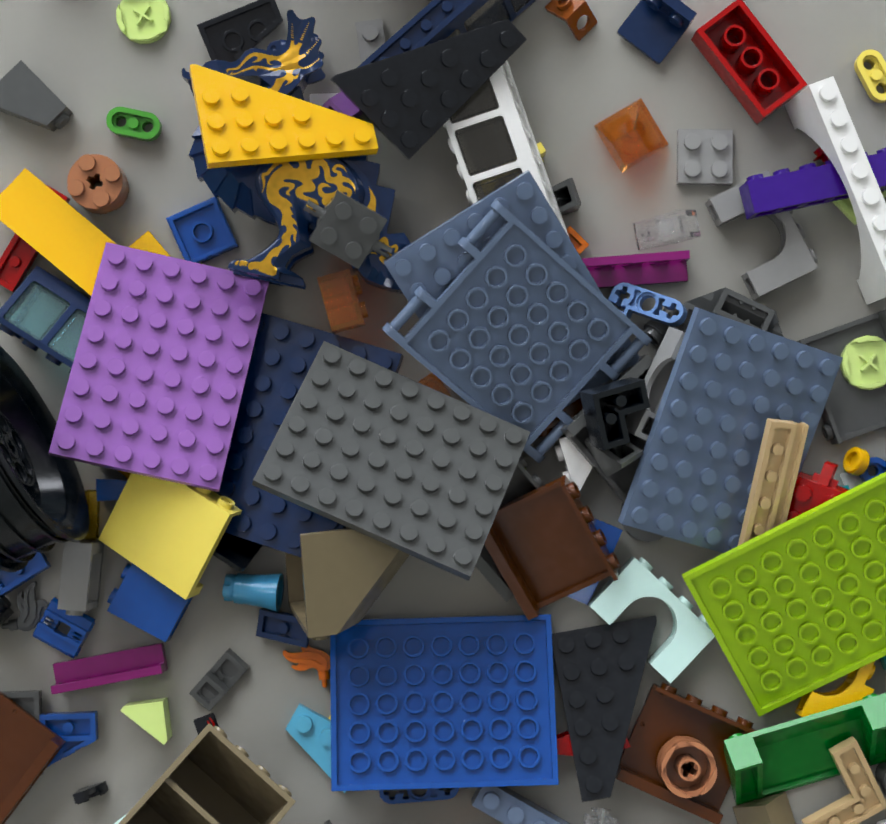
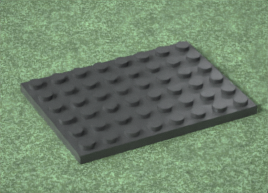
[252,341,530,581]

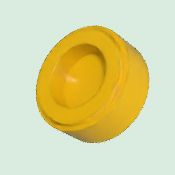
[843,447,870,476]

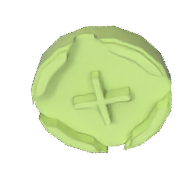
[116,0,171,44]
[840,335,886,390]

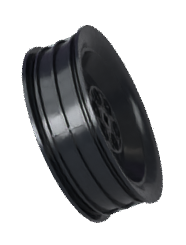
[0,346,90,572]

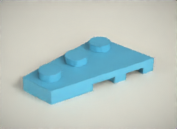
[286,703,346,793]

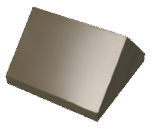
[732,791,796,824]

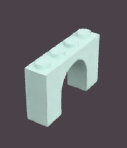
[588,556,715,684]

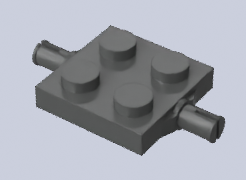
[303,190,393,269]

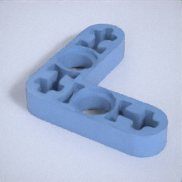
[608,282,687,327]

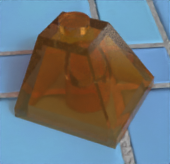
[594,98,669,173]

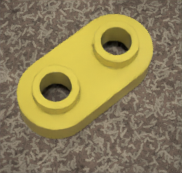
[854,49,886,103]

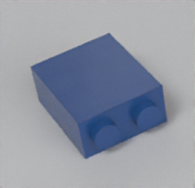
[107,563,193,642]

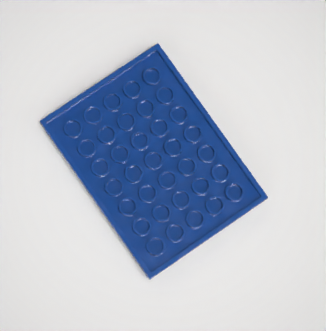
[330,614,559,792]

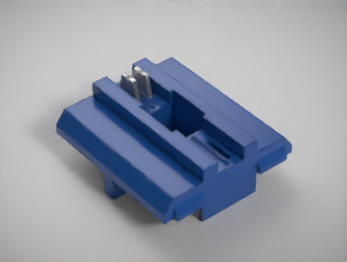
[33,597,96,659]

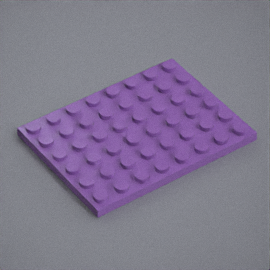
[49,242,269,492]

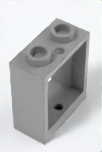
[57,539,104,616]

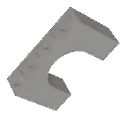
[705,170,818,300]

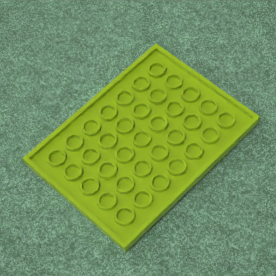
[682,472,886,717]

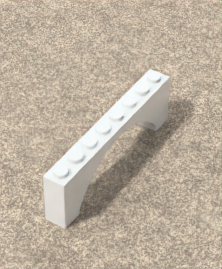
[785,76,886,305]

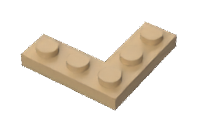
[801,736,886,824]

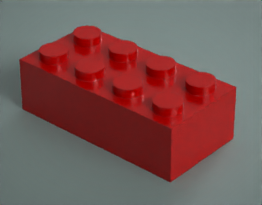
[691,0,807,125]

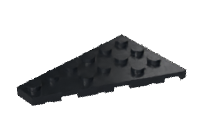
[330,19,527,160]
[552,615,657,803]

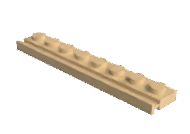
[738,418,809,546]

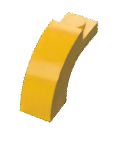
[795,661,876,717]

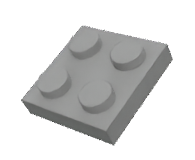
[676,129,733,186]

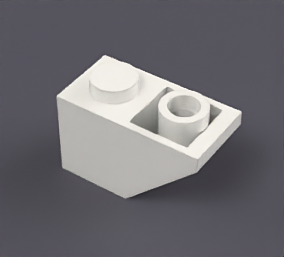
[554,437,592,491]

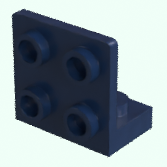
[617,0,697,64]

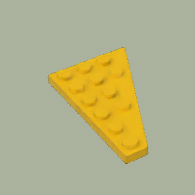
[189,64,379,169]

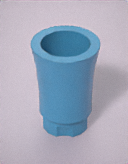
[222,573,284,612]

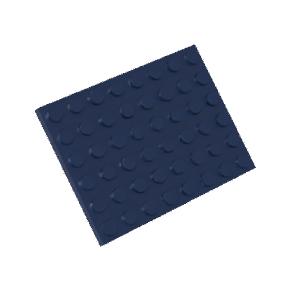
[214,313,404,558]

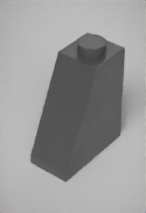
[0,60,73,132]

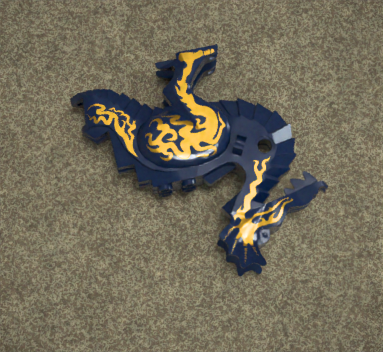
[182,10,411,294]

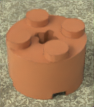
[67,154,129,215]
[656,736,717,798]

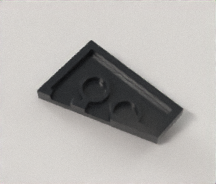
[197,0,283,62]

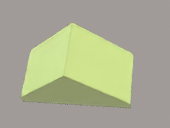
[120,697,172,745]

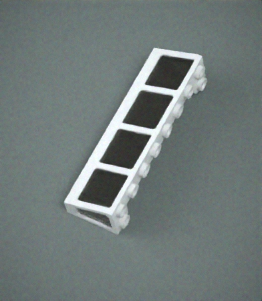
[443,60,569,237]

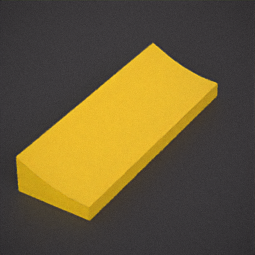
[0,168,118,296]

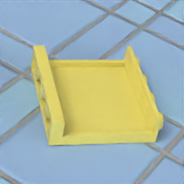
[98,473,242,600]

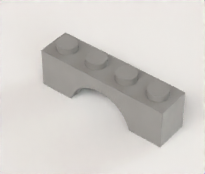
[625,326,685,441]

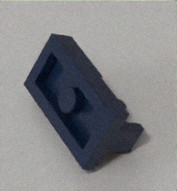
[256,608,309,648]

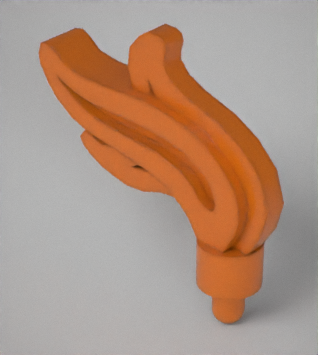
[283,644,330,688]

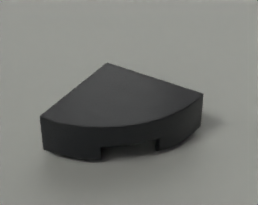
[73,781,108,804]

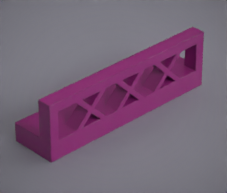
[581,250,690,289]
[50,642,168,695]

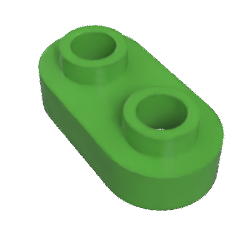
[106,107,162,142]

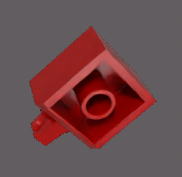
[787,461,849,521]

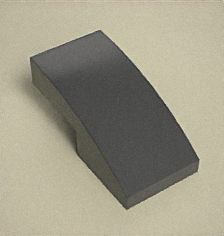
[189,648,250,712]

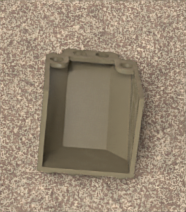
[285,527,409,641]

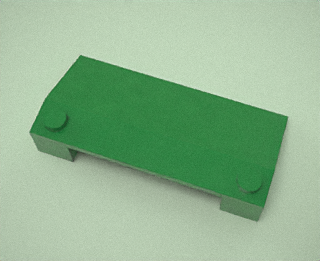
[724,693,886,805]

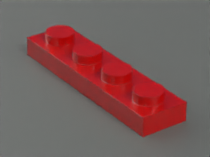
[0,185,71,292]

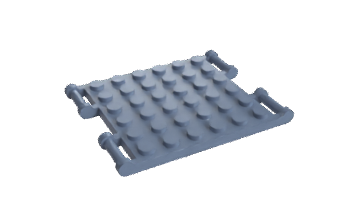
[382,200,652,463]

